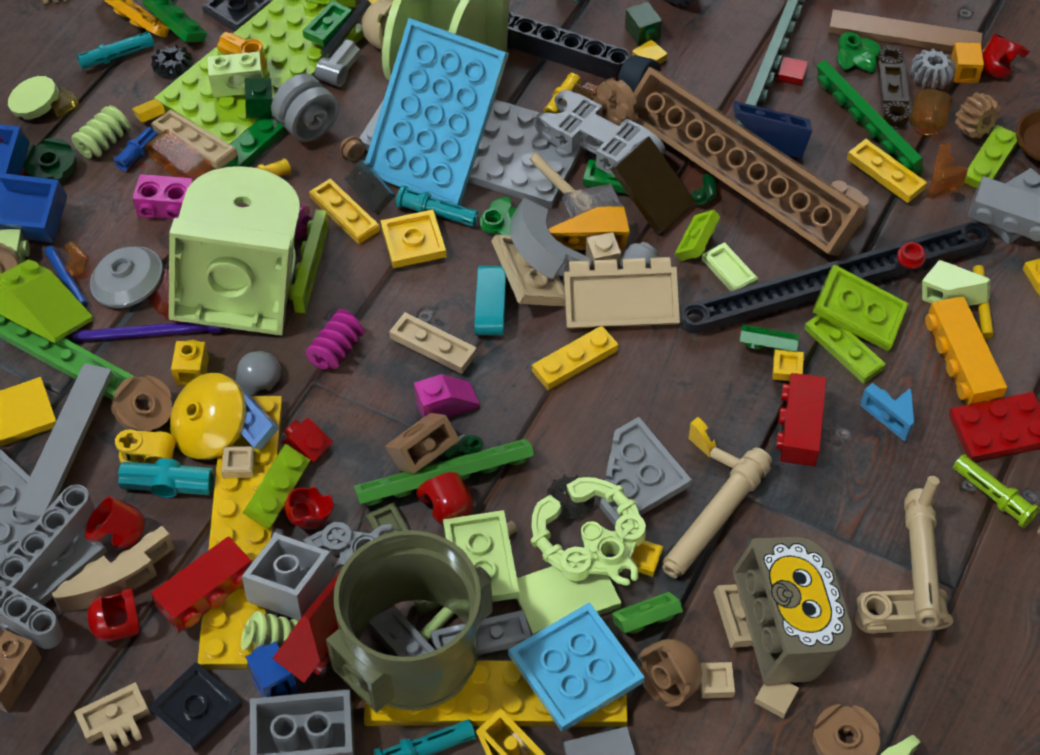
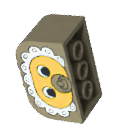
[732,537,852,684]

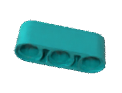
[475,265,506,336]

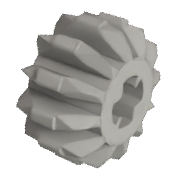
[910,48,955,91]

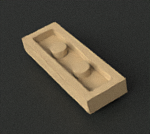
[389,312,477,374]

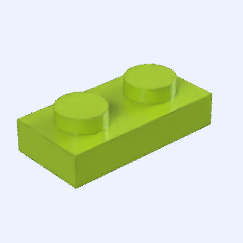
[675,210,720,261]

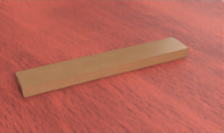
[829,10,983,52]

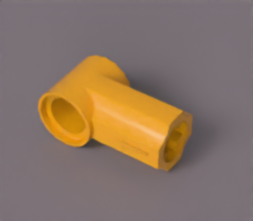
[217,32,267,70]

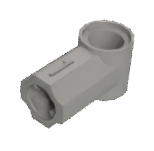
[315,39,361,87]

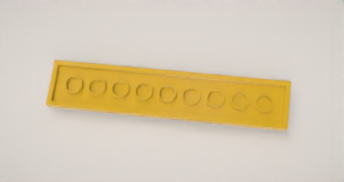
[198,396,283,670]

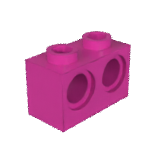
[132,174,193,220]

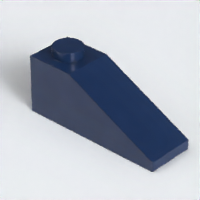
[733,101,813,159]

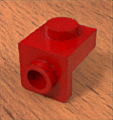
[281,417,333,464]

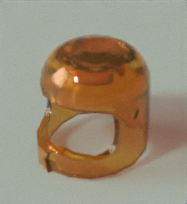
[910,89,953,136]

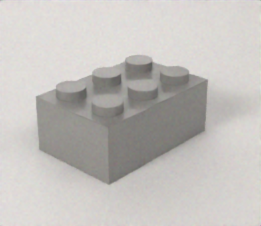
[250,689,355,755]

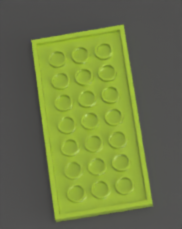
[154,0,364,144]

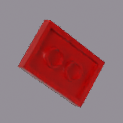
[948,392,1040,462]

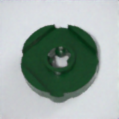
[23,138,77,185]

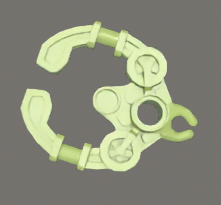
[531,477,646,586]

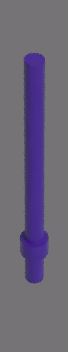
[72,322,231,343]

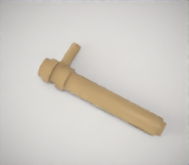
[662,447,772,578]
[904,476,942,628]

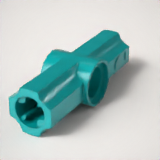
[118,458,214,498]

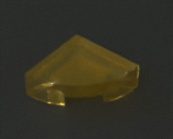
[52,85,79,117]

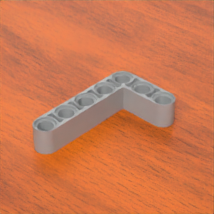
[0,484,95,649]

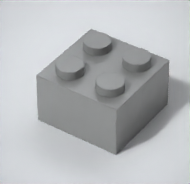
[242,533,334,621]

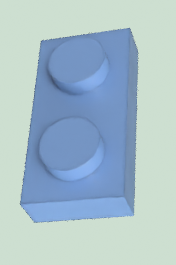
[241,390,279,450]

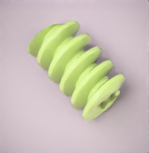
[71,105,131,159]
[241,611,299,651]

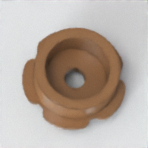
[340,136,365,161]

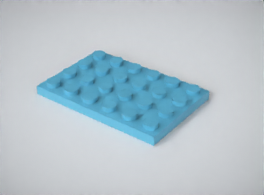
[362,18,509,206]

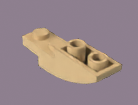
[52,526,174,612]

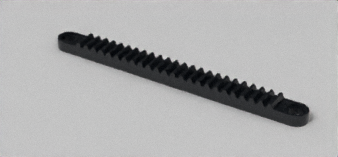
[680,222,989,334]

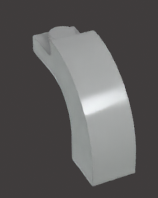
[510,198,592,279]

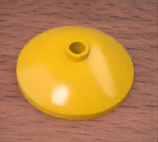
[170,373,246,460]

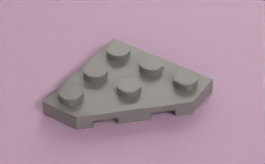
[600,417,692,526]

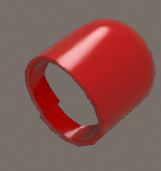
[982,33,1030,78]
[416,472,473,526]
[85,496,145,549]
[87,588,140,642]

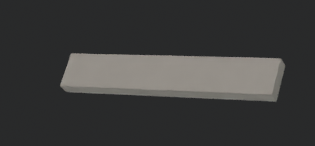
[14,363,113,520]

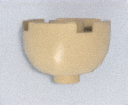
[362,0,393,49]

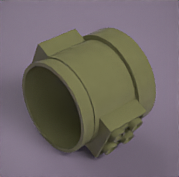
[326,530,493,713]

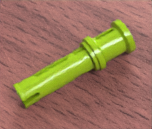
[953,454,1040,528]

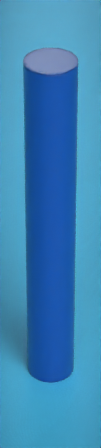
[44,246,88,308]

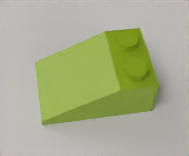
[0,259,93,343]

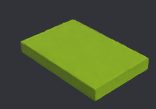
[812,264,909,352]

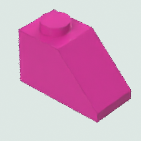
[414,374,480,418]

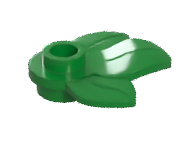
[837,32,882,74]
[480,196,517,236]

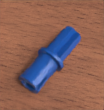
[113,127,158,171]

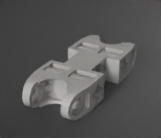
[534,90,665,177]

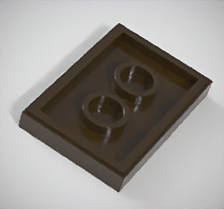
[610,136,695,234]

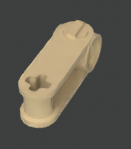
[855,589,953,634]

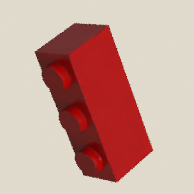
[776,373,826,467]
[151,536,252,633]

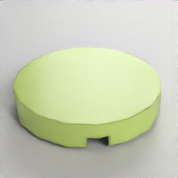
[8,76,59,120]

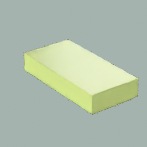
[702,242,758,291]

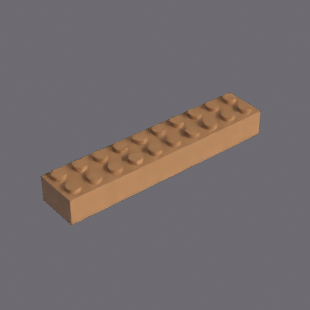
[633,67,869,256]

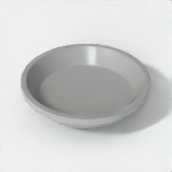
[90,246,164,308]

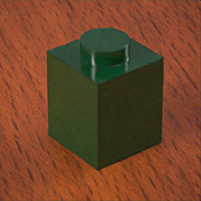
[625,2,662,46]
[245,78,272,119]

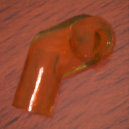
[64,241,89,276]

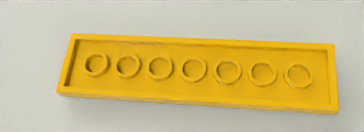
[364,661,627,727]

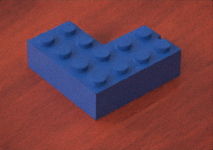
[0,124,67,243]

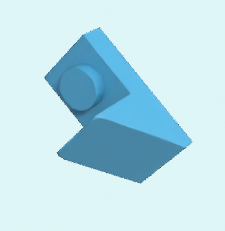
[860,383,914,441]

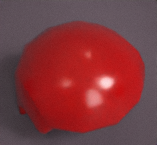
[284,486,334,530]

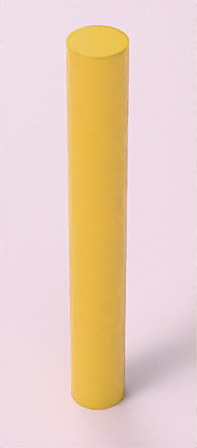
[973,265,994,339]

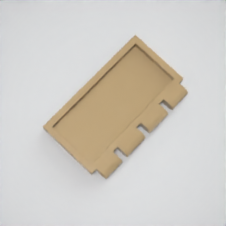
[564,257,680,329]

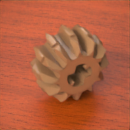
[955,92,1001,139]

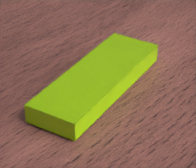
[804,315,886,384]

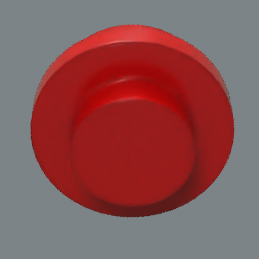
[897,242,926,269]

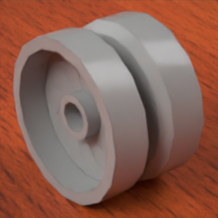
[271,73,339,142]

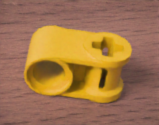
[115,429,176,464]

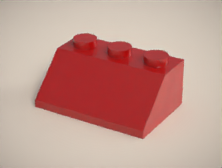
[272,568,342,682]

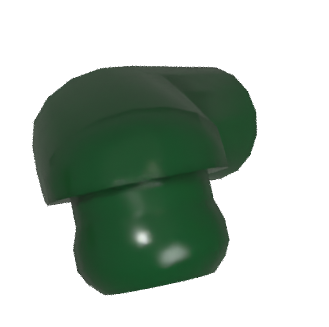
[692,173,718,206]
[439,434,483,461]

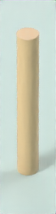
[529,152,594,213]

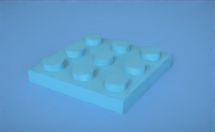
[508,602,645,732]

